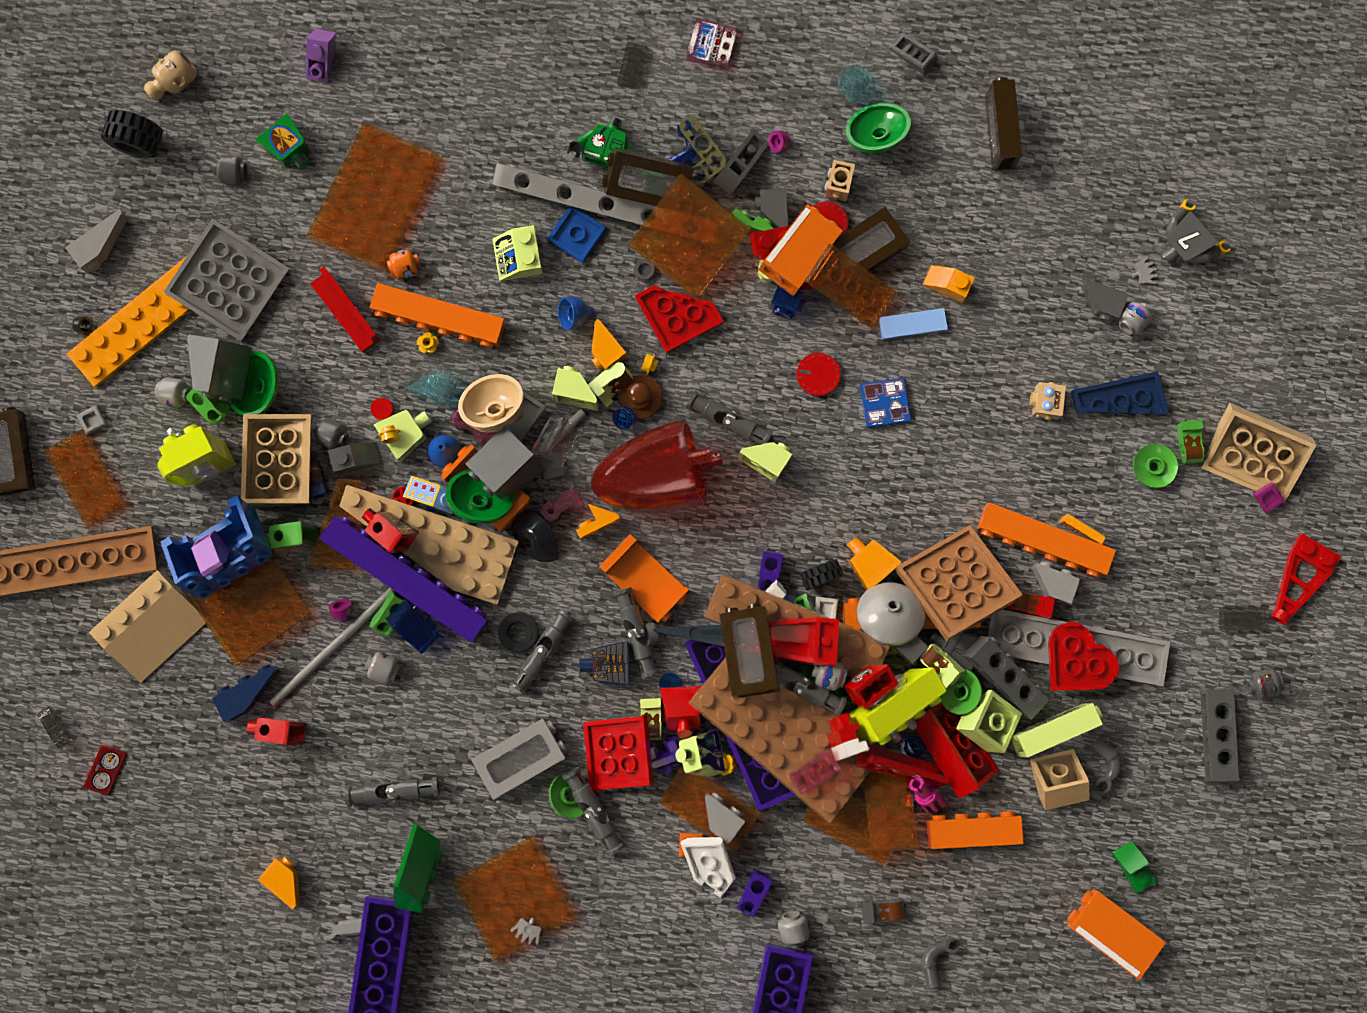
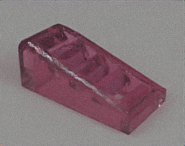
[789,749,841,795]

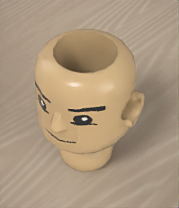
[144,50,197,101]

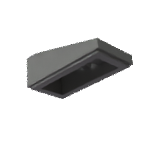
[890,32,938,76]

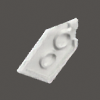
[681,837,736,898]

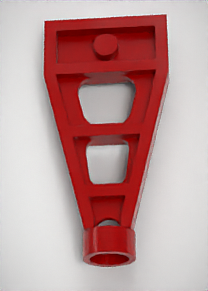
[1271,533,1341,626]

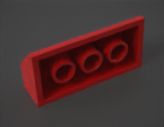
[914,702,1000,798]

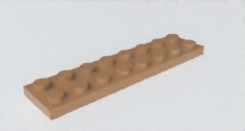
[0,526,159,597]
[704,574,890,677]

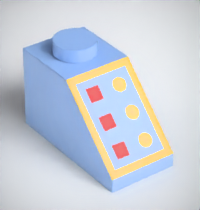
[403,476,453,514]

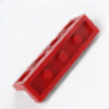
[310,266,380,353]
[856,744,949,788]

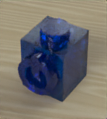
[770,285,805,319]

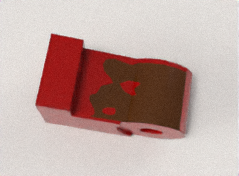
[1008,592,1055,619]

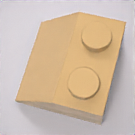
[1030,749,1089,810]

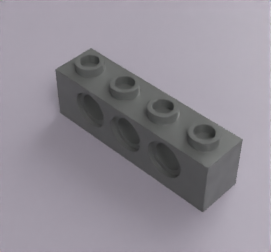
[963,635,1049,720]
[1200,689,1242,782]

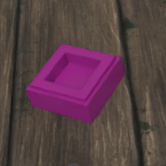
[1252,482,1285,513]

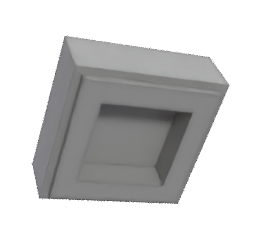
[76,405,108,435]

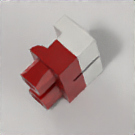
[827,713,869,761]

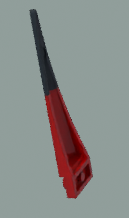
[653,617,839,667]

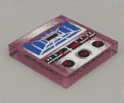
[686,18,738,70]

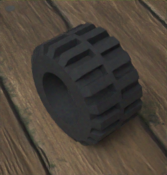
[101,110,164,158]

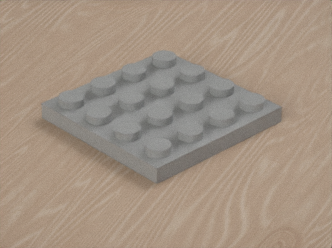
[163,219,289,342]

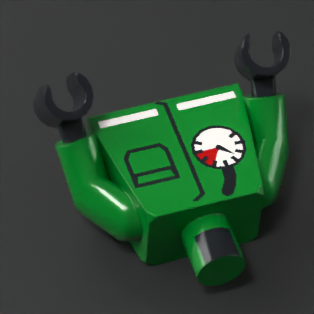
[567,117,633,173]

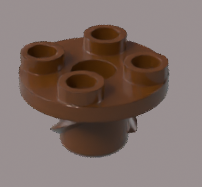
[618,375,662,420]

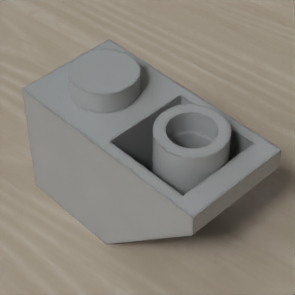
[1032,561,1080,605]
[705,792,745,844]

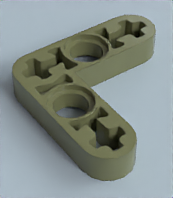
[672,116,726,197]

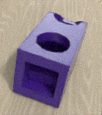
[757,551,783,591]
[736,868,772,917]

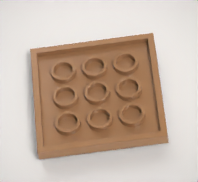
[895,525,1023,642]

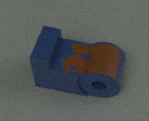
[310,456,329,501]

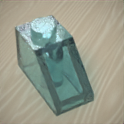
[836,64,872,103]
[404,369,457,406]

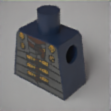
[579,641,630,685]

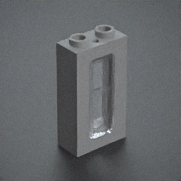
[471,718,568,800]

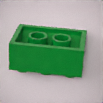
[393,824,444,913]

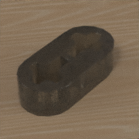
[38,706,71,749]

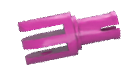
[909,777,946,814]

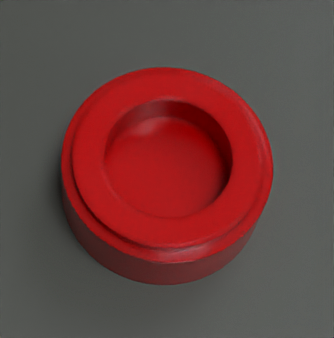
[370,398,394,421]

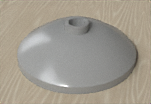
[857,582,925,646]

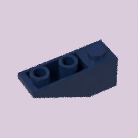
[212,664,280,722]

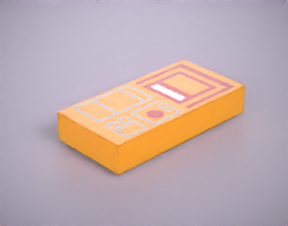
[1059,514,1105,544]

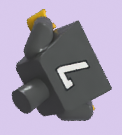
[1161,199,1231,264]

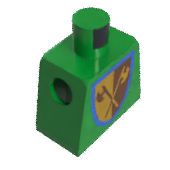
[255,113,309,169]

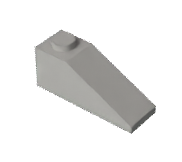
[65,209,128,273]

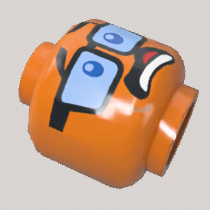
[387,249,421,281]

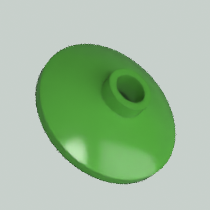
[1133,444,1178,488]
[940,669,982,714]
[549,773,583,819]

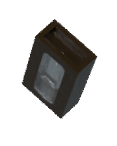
[985,77,1022,171]
[601,147,693,212]
[820,207,910,289]
[0,407,36,496]
[719,604,780,699]

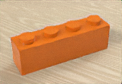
[927,811,1023,849]

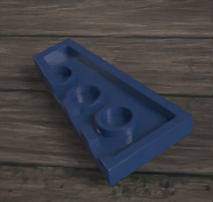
[1071,371,1169,415]

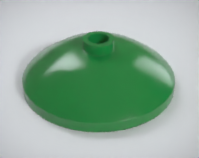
[846,103,911,153]
[230,351,279,416]
[446,469,514,524]

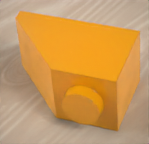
[922,265,975,303]
[591,319,627,371]
[258,856,300,909]

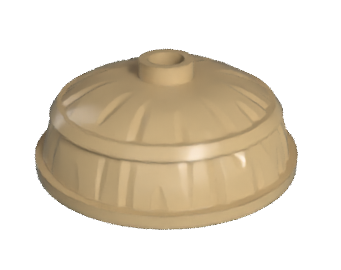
[458,374,524,433]

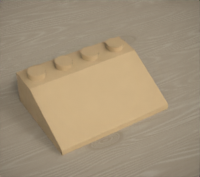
[1201,403,1317,503]
[241,414,312,507]
[89,570,209,683]

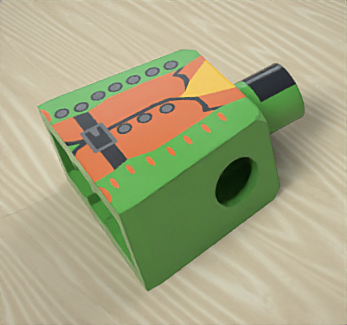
[265,521,318,551]

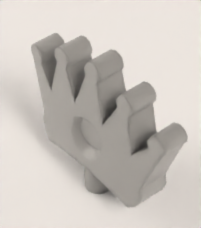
[1132,257,1157,285]
[511,917,541,945]

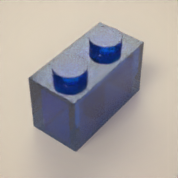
[386,600,441,654]

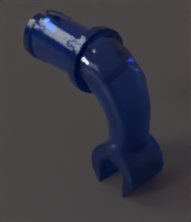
[668,121,699,164]

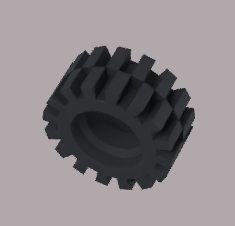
[800,559,844,590]

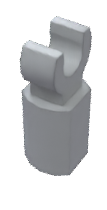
[323,918,362,940]

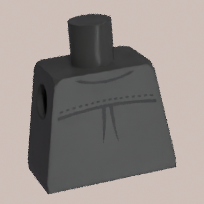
[927,631,977,671]

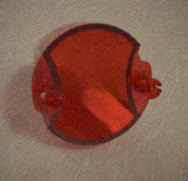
[591,419,723,511]

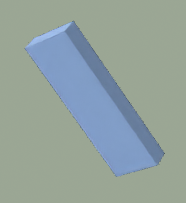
[879,308,948,340]

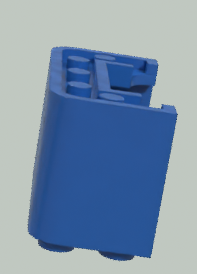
[160,495,272,599]

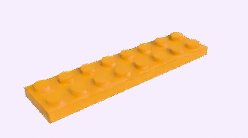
[67,255,191,388]

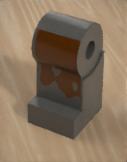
[861,899,906,924]

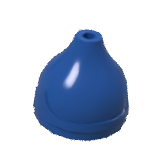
[558,296,594,330]
[428,435,462,468]

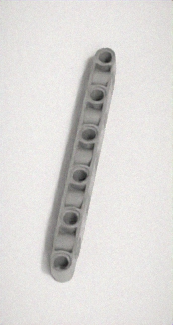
[492,162,726,245]

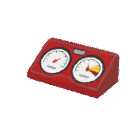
[83,745,127,796]

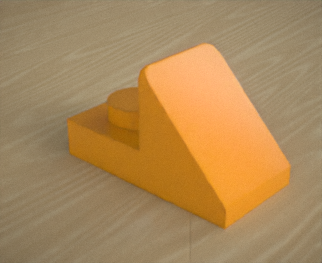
[576,504,621,540]

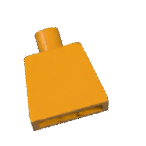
[847,536,902,591]

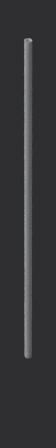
[269,409,586,707]

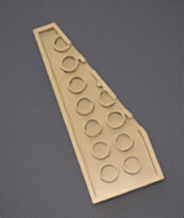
[340,485,519,605]

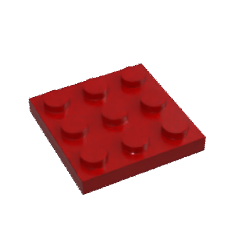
[583,716,654,790]

